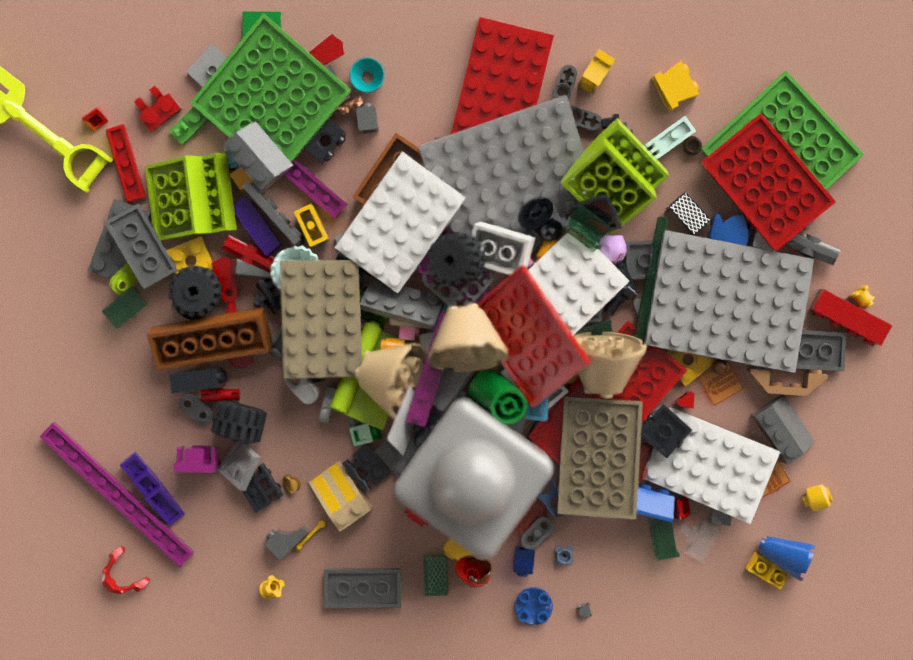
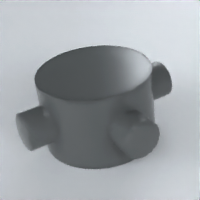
[577,603,593,619]

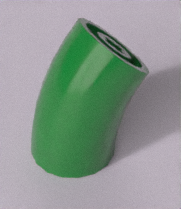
[468,368,527,424]

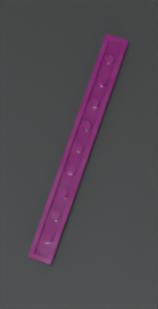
[40,422,194,567]

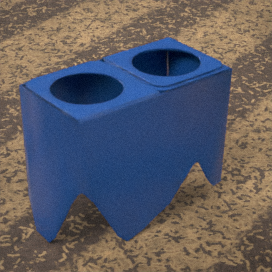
[707,210,751,246]

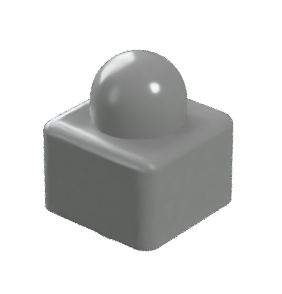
[394,396,553,559]

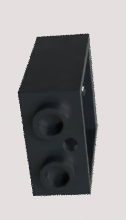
[169,367,227,393]

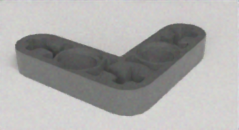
[551,65,602,132]
[422,267,495,307]

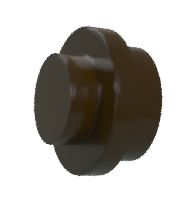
[682,136,702,156]

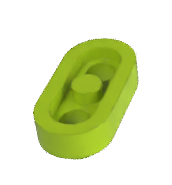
[109,263,138,294]

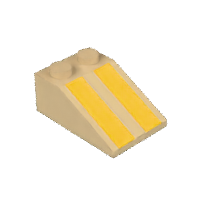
[308,460,373,532]

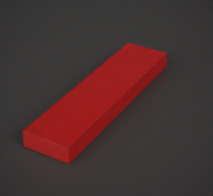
[105,124,147,203]

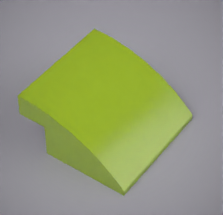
[561,118,669,235]
[145,153,237,241]

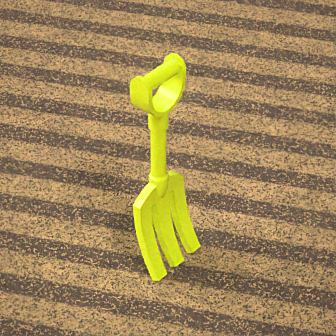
[0,66,113,193]

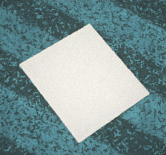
[387,386,415,455]

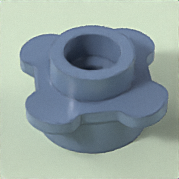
[555,546,574,565]

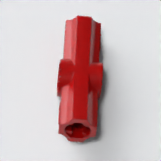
[221,235,275,274]

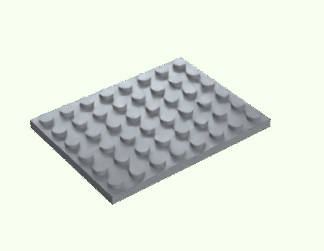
[418,95,584,236]
[644,230,814,373]

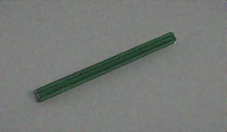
[634,217,668,345]

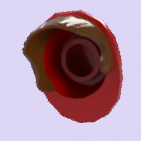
[454,557,492,588]

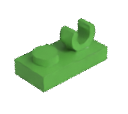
[169,106,209,145]

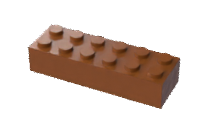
[147,308,273,370]

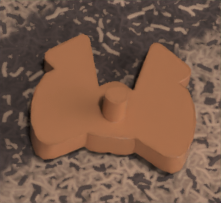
[337,95,363,115]

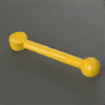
[295,520,326,551]

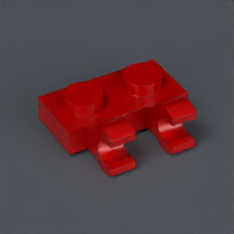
[134,85,181,132]

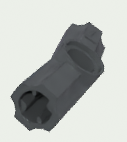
[785,232,841,265]

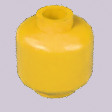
[802,484,833,512]

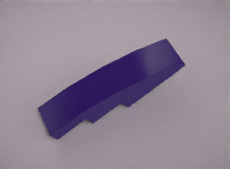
[120,452,185,526]

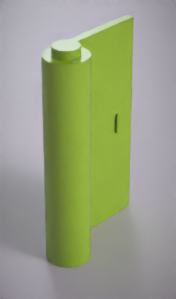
[329,321,412,430]

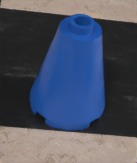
[758,536,815,581]

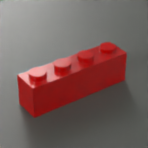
[809,289,893,347]

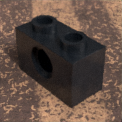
[304,119,346,164]

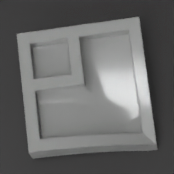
[218,442,260,491]

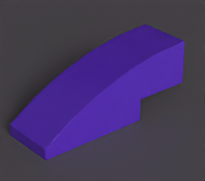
[234,196,282,257]

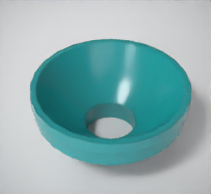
[350,57,385,93]

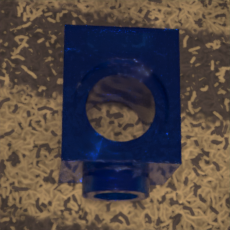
[513,546,535,577]

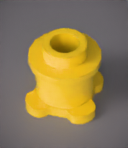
[849,285,875,309]
[259,575,284,600]

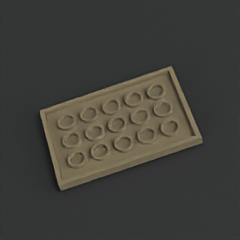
[280,260,362,379]
[557,397,643,520]

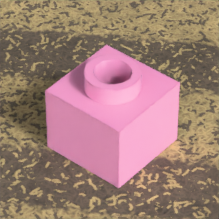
[399,326,420,340]

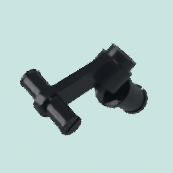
[603,261,639,316]

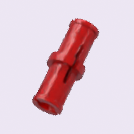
[200,387,241,402]

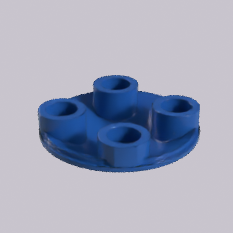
[515,587,553,625]

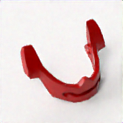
[102,546,150,594]

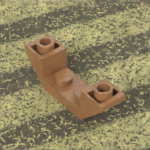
[746,366,828,396]

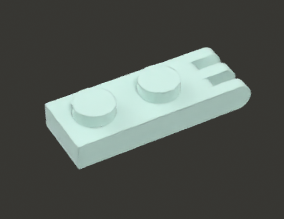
[644,116,696,159]

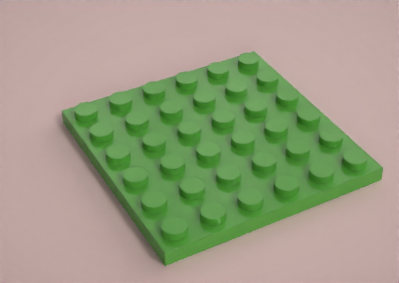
[190,13,352,163]
[701,71,864,190]

